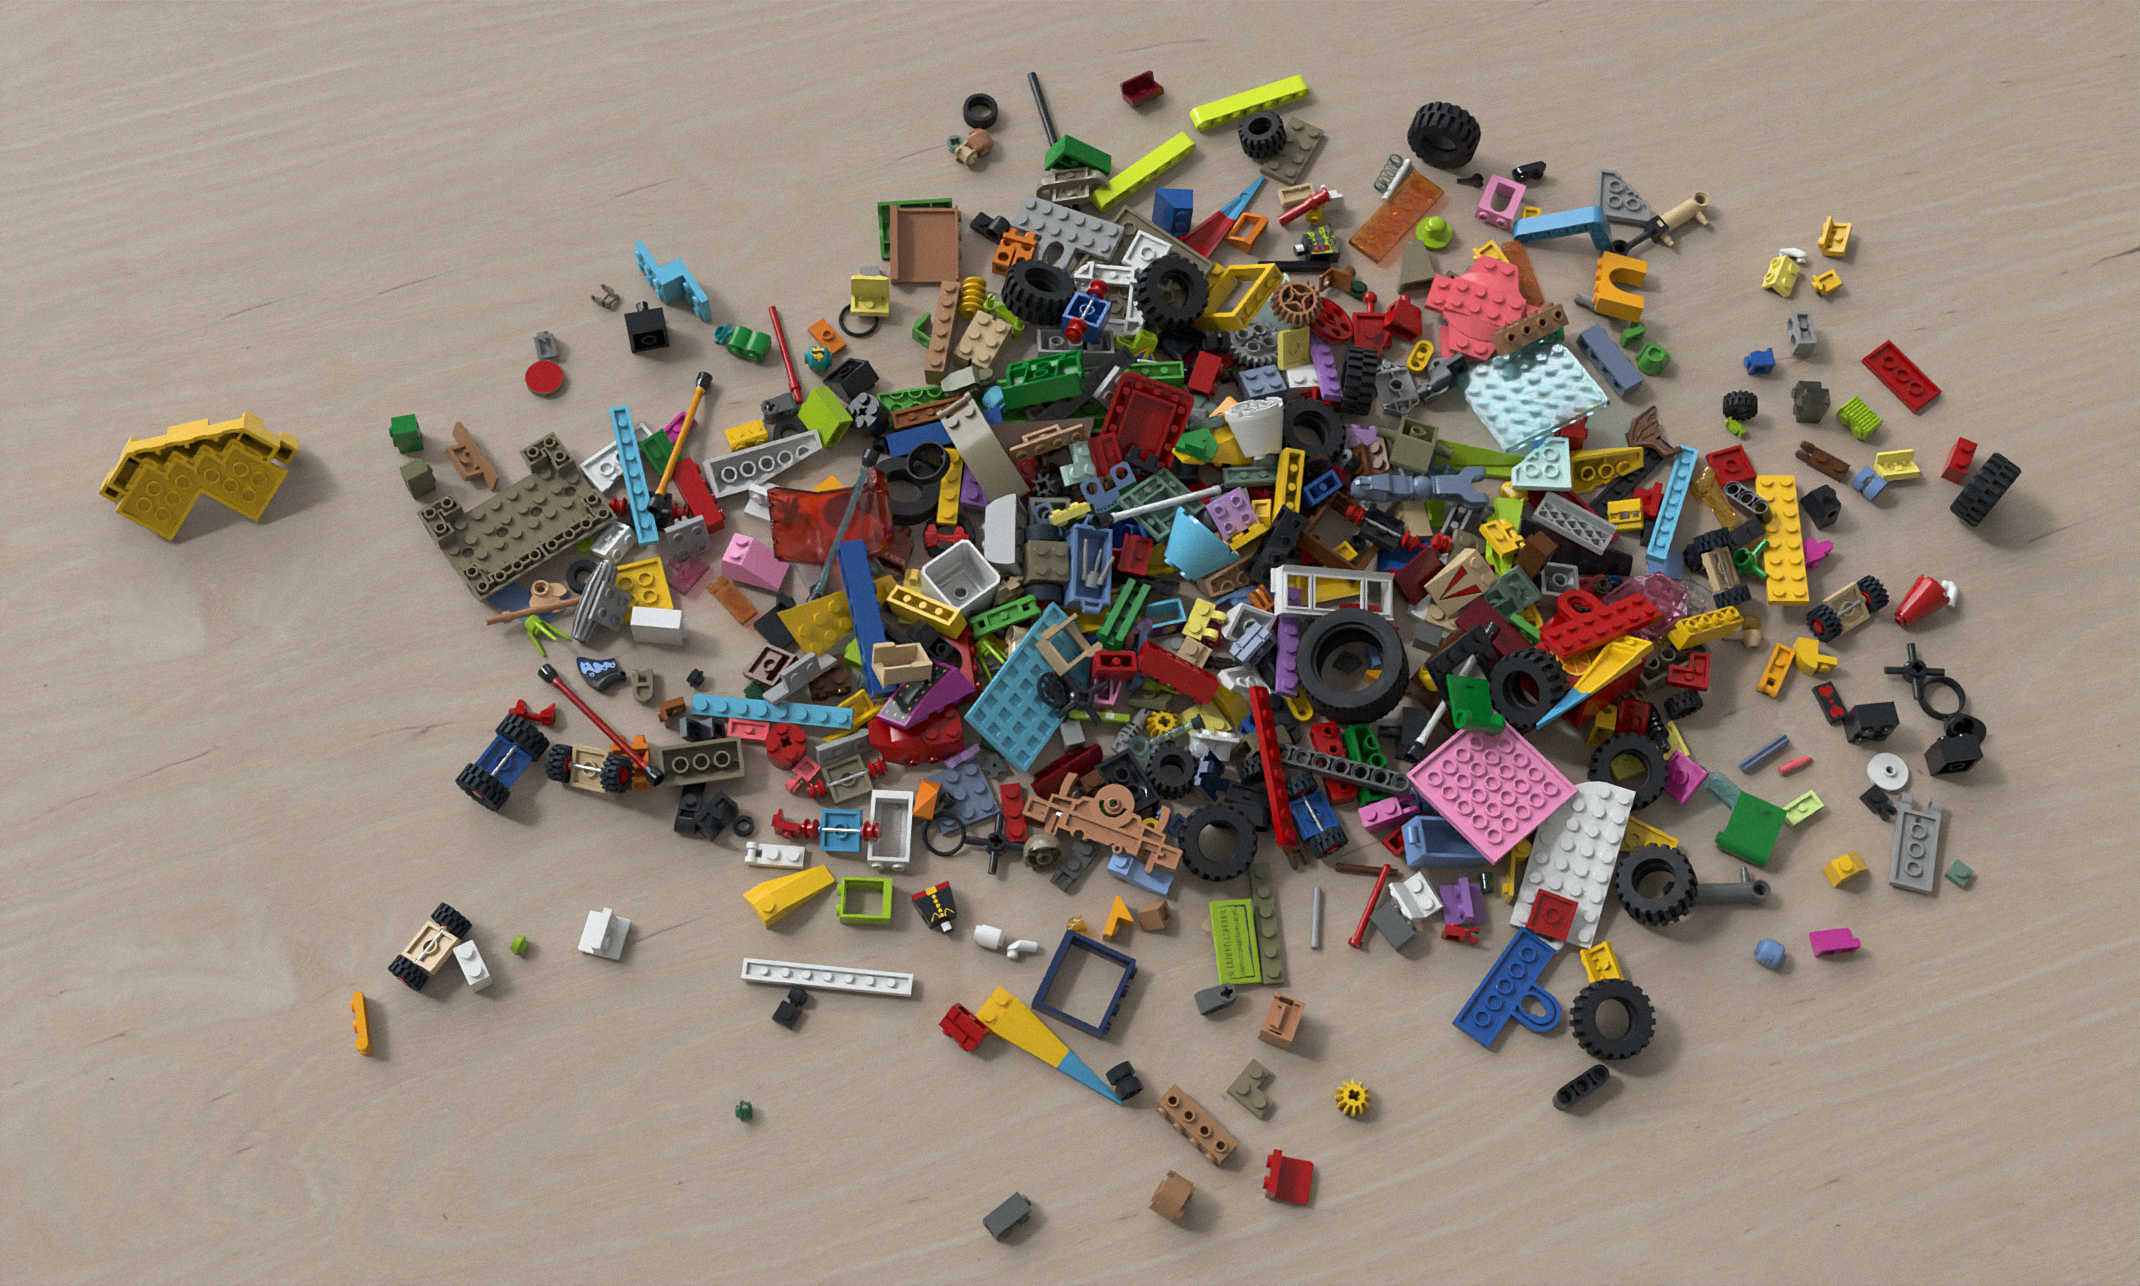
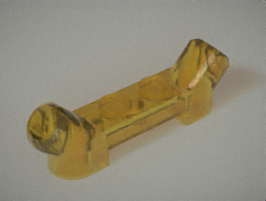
[1689,467,1743,531]

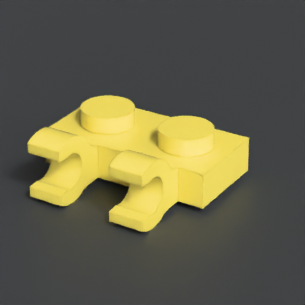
[1048,502,1091,527]
[1182,598,1227,642]

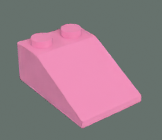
[721,533,791,592]

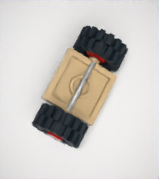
[1693,527,1752,609]
[1806,575,1889,643]
[545,744,635,794]
[387,902,472,992]

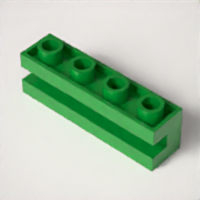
[1096,578,1151,652]

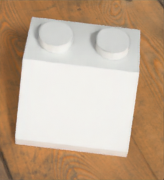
[1282,362,1319,399]

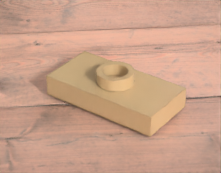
[1277,182,1316,208]

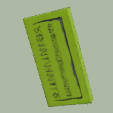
[1209,899,1262,985]

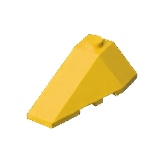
[1172,425,1252,467]
[1569,447,1644,494]
[743,865,836,929]

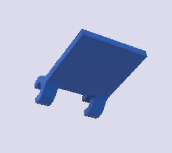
[1377,541,1431,572]

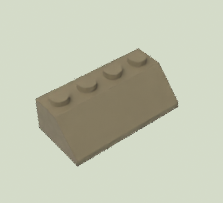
[657,736,745,788]

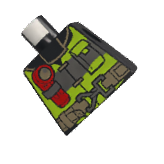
[1293,223,1341,263]

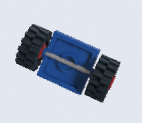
[1285,771,1349,859]

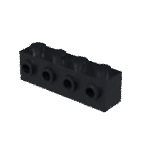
[1244,504,1308,587]

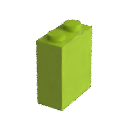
[797,386,853,449]

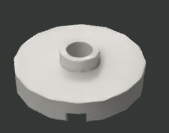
[1866,753,1909,792]

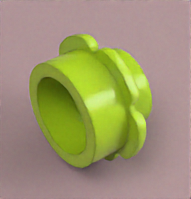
[510,935,529,955]

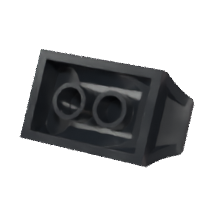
[1093,748,1161,821]

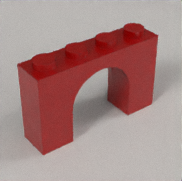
[926,625,983,706]

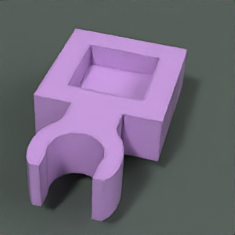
[944,742,980,769]

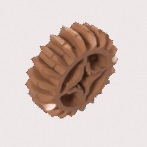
[1271,278,1322,328]

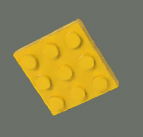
[615,556,674,625]

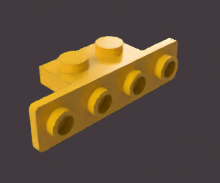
[823,689,890,743]

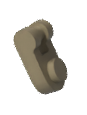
[632,668,654,704]

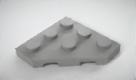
[1595,168,1651,225]

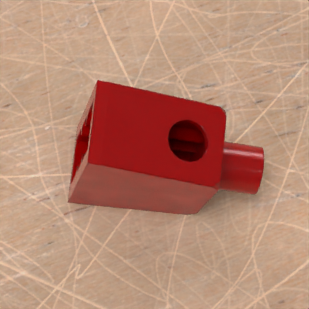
[1382,295,1422,343]

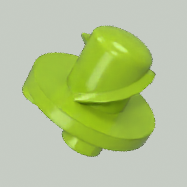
[1415,216,1453,250]

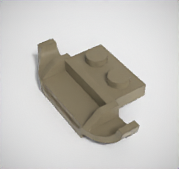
[1036,166,1109,206]

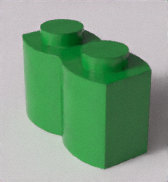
[727,326,772,362]

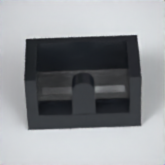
[692,790,739,842]

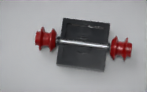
[609,491,690,532]
[1345,503,1420,553]

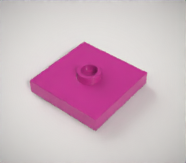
[1664,749,1710,806]

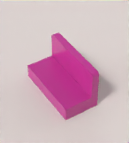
[1809,928,1861,957]

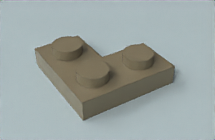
[1226,1058,1274,1120]

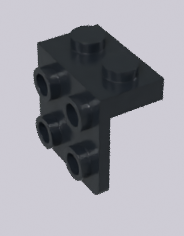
[754,592,797,649]

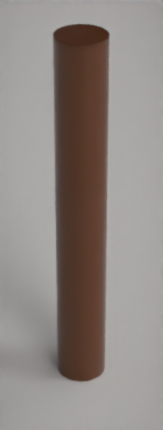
[1335,863,1398,877]

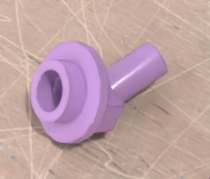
[1132,617,1153,635]

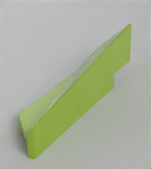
[1434,439,1525,480]
[1486,497,1524,578]

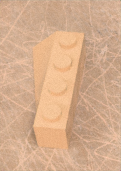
[1196,537,1262,597]

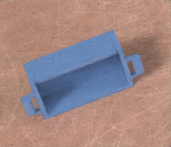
[1062,514,1113,615]
[1401,816,1489,868]

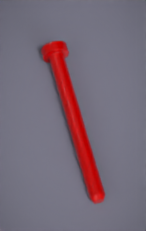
[1348,864,1391,949]

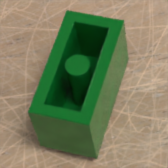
[389,414,424,454]

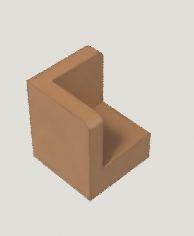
[1136,900,1173,931]

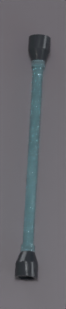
[805,448,880,603]

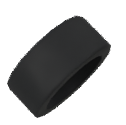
[963,93,998,129]

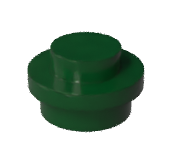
[1349,281,1368,299]

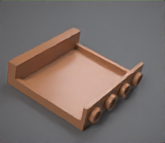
[890,205,962,283]

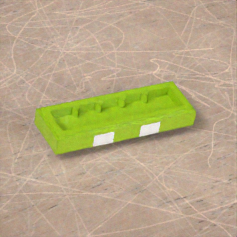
[1066,709,1130,725]

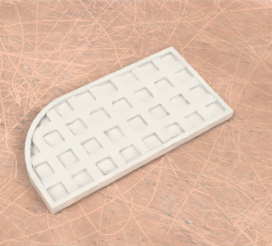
[1509,781,1636,949]

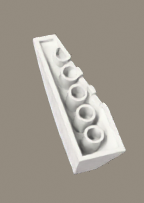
[702,429,822,499]

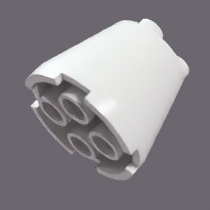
[1225,397,1284,460]

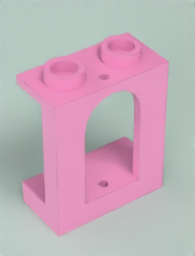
[1475,173,1527,230]

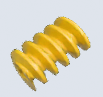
[958,277,987,320]

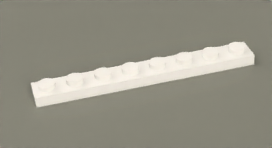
[741,958,913,997]

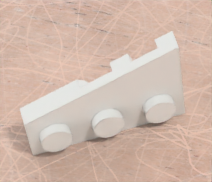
[1218,666,1275,696]

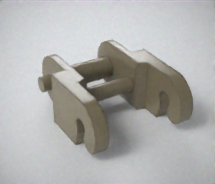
[590,284,620,309]

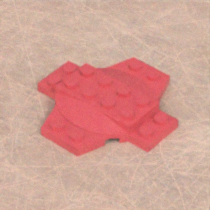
[1424,254,1543,364]

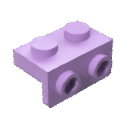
[1343,424,1381,450]

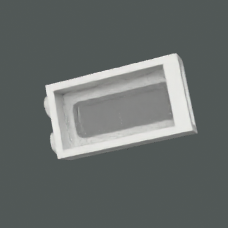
[867,790,914,871]

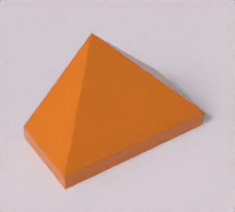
[912,779,942,821]

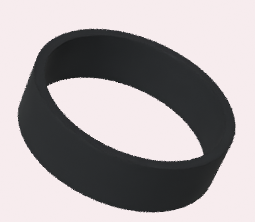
[906,441,951,485]
[1919,676,1966,720]

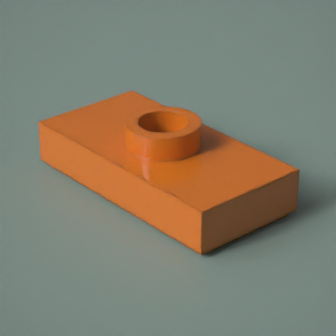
[808,318,846,357]

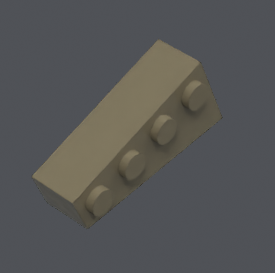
[1635,640,1712,696]

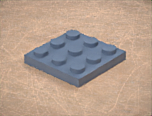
[920,758,1000,836]

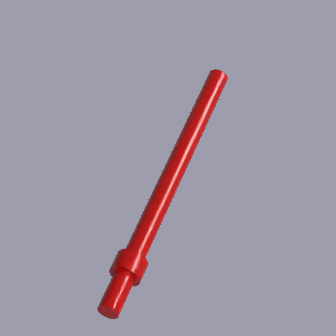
[768,306,803,405]

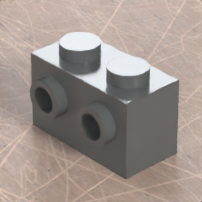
[1369,901,1417,953]

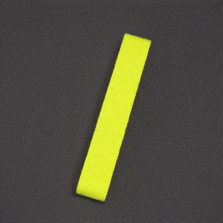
[1189,75,1310,131]
[1090,132,1196,213]

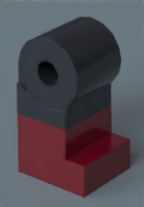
[1331,449,1361,490]

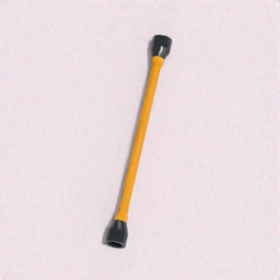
[646,372,713,515]

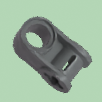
[761,393,799,424]
[1194,983,1236,1016]

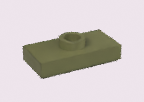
[1128,689,1173,711]

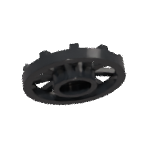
[1037,672,1070,708]

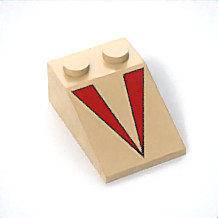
[1424,548,1499,617]

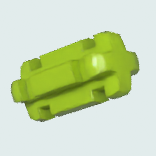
[1724,416,1747,438]

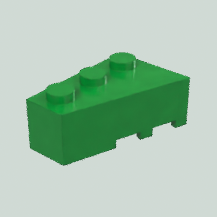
[1044,134,1111,177]

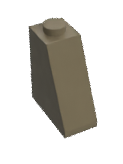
[1397,240,1436,294]
[1230,725,1292,772]

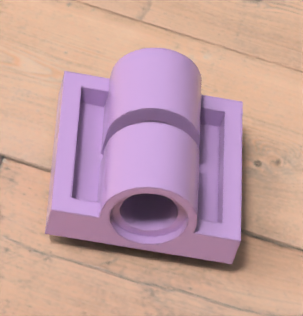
[1206,487,1259,540]

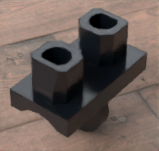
[1123,445,1159,479]

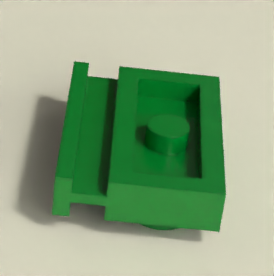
[639,429,683,477]

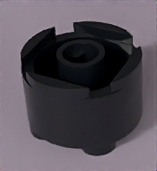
[846,393,891,439]

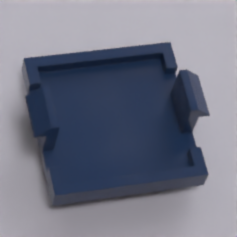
[1194,748,1230,803]

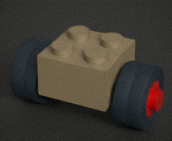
[1022,524,1069,609]

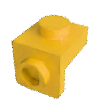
[1811,269,1843,297]

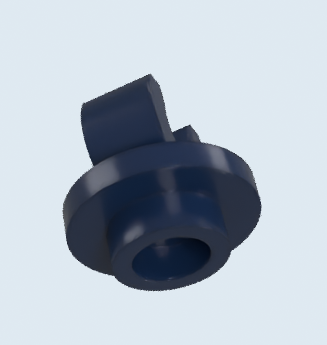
[1603,573,1623,593]

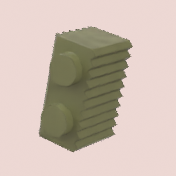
[400,457,436,500]

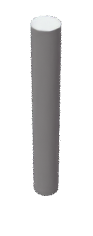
[1310,887,1321,949]

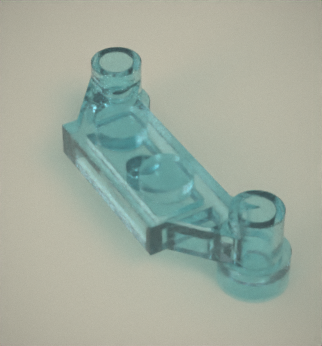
[1699,765,1742,811]

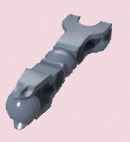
[1350,466,1489,509]

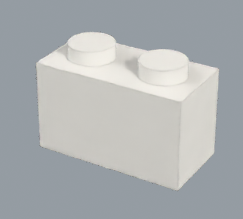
[453,940,493,993]

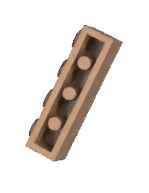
[1490,302,1570,356]
[1156,1084,1238,1167]

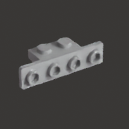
[762,652,837,705]

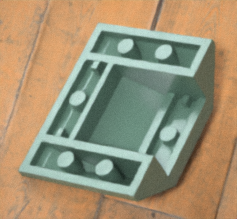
[1116,467,1206,545]

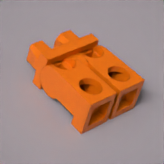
[992,227,1036,276]
[610,735,652,791]

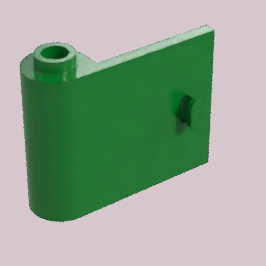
[1446,674,1506,735]
[1714,791,1788,868]

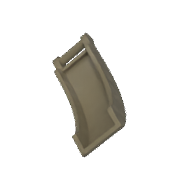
[936,391,1031,503]

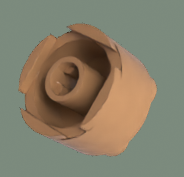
[1148,1169,1196,1222]

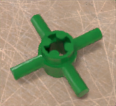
[1731,538,1770,581]

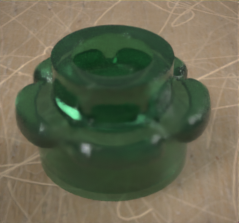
[735,1100,753,1122]

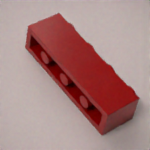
[671,457,726,535]

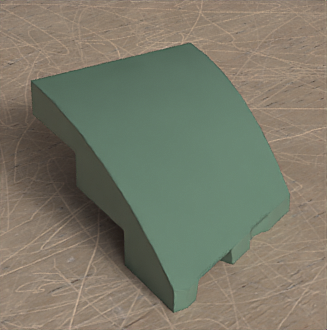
[1482,564,1543,621]

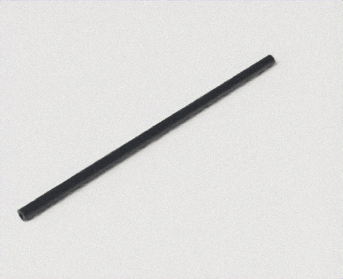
[1027,72,1082,213]

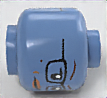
[1754,938,1787,969]

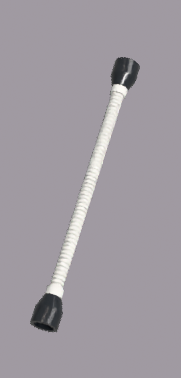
[1092,481,1236,530]
[1403,622,1501,764]

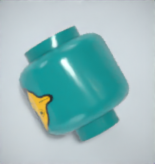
[805,346,832,371]

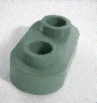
[1188,414,1226,432]

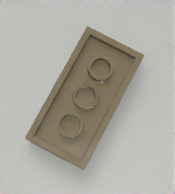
[1260,116,1324,187]

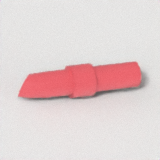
[1778,756,1813,775]

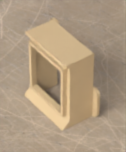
[1035,613,1103,676]
[872,642,933,689]

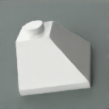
[1220,603,1277,642]

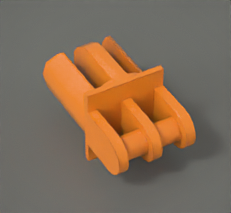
[1246,584,1275,614]

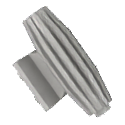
[570,560,632,644]

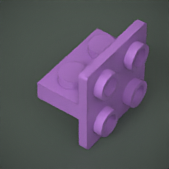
[1439,877,1486,925]

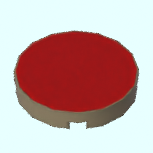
[525,360,564,396]

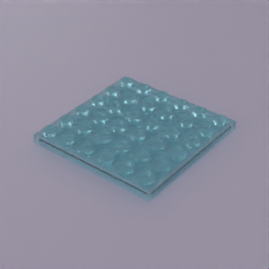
[1454,332,1610,454]

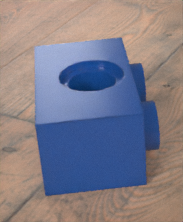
[1300,469,1343,509]

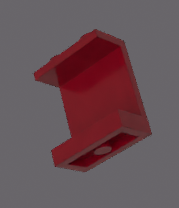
[1386,543,1445,606]

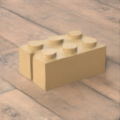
[953,310,1012,370]

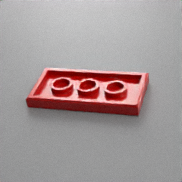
[1861,340,1942,414]

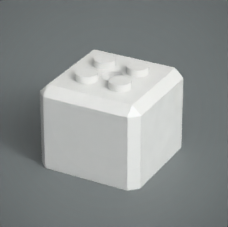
[921,539,1000,623]

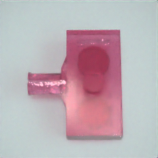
[668,554,710,596]

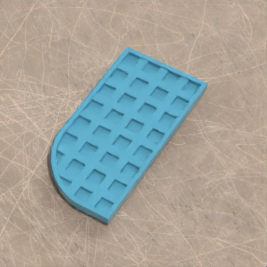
[964,602,1090,773]

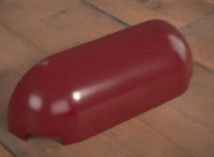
[1031,743,1103,799]

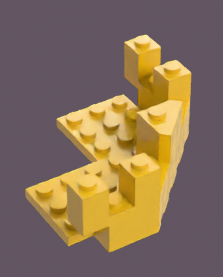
[99,410,299,541]

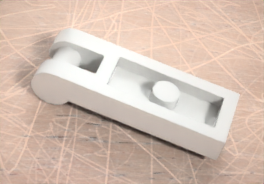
[744,842,805,869]

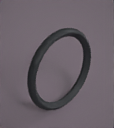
[839,304,879,337]
[923,812,966,856]

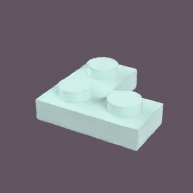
[1060,440,1098,486]

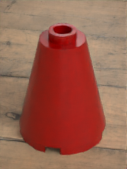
[1894,574,1950,627]

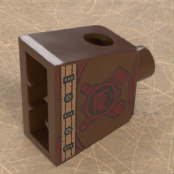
[870,526,914,575]

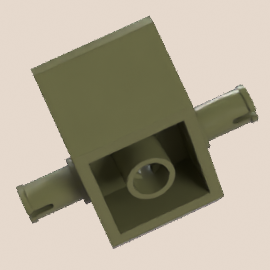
[1376,416,1453,475]

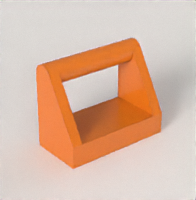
[1223,212,1269,255]

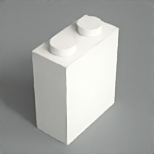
[630,606,688,645]

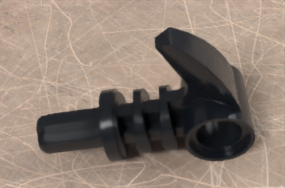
[1647,702,1671,753]

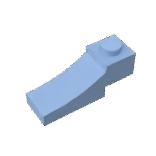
[1107,850,1174,897]

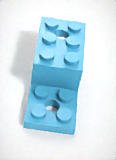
[634,240,711,323]

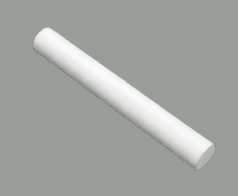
[1381,159,1412,203]

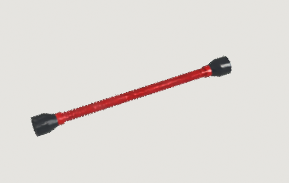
[538,664,666,787]

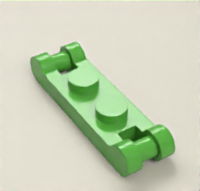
[968,594,1042,639]

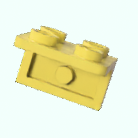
[851,275,889,317]

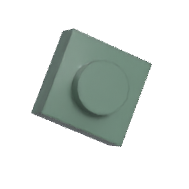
[1944,859,1974,889]

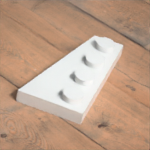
[579,422,652,496]

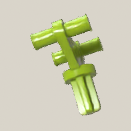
[983,294,1025,340]

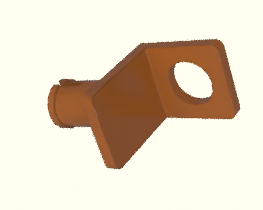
[1319,266,1356,292]

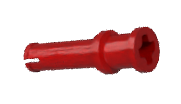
[1277,187,1332,227]

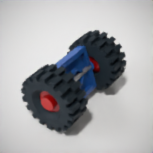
[455,713,550,812]

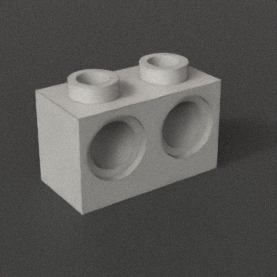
[1786,311,1817,355]

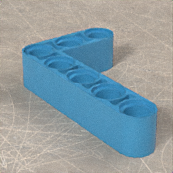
[1513,206,1612,251]

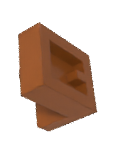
[657,696,687,728]

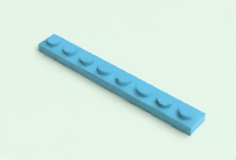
[609,405,659,547]
[1645,444,1699,564]
[691,694,854,729]

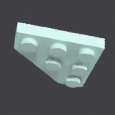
[1511,437,1571,492]

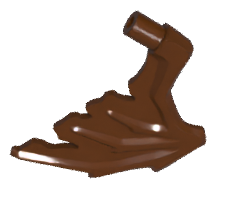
[1625,405,1683,459]

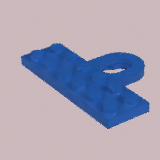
[1452,926,1561,1049]

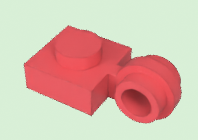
[785,755,821,794]

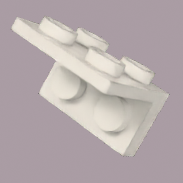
[1189,729,1240,761]
[1389,871,1444,920]

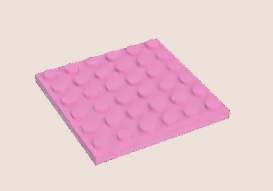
[1406,708,1578,865]

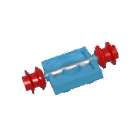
[800,809,882,852]

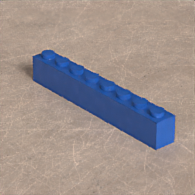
[836,539,899,700]

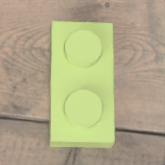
[1782,789,1824,828]

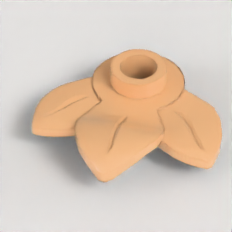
[529,580,567,615]

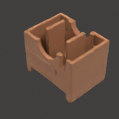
[1258,992,1306,1051]

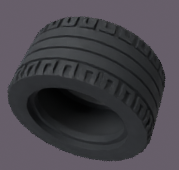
[1295,607,1410,726]

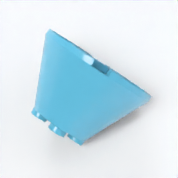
[1164,506,1240,582]

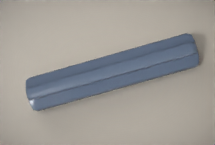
[1739,734,1790,773]

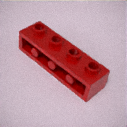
[1309,721,1358,807]

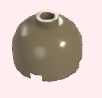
[1023,833,1065,872]

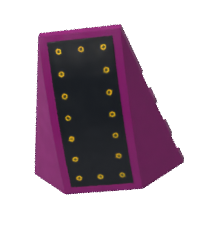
[877,658,977,730]

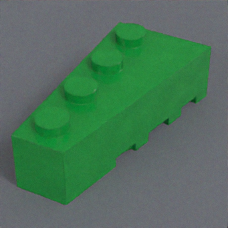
[1343,723,1402,808]

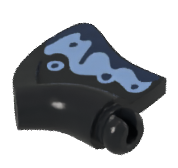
[576,657,627,693]

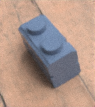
[1229,622,1277,671]

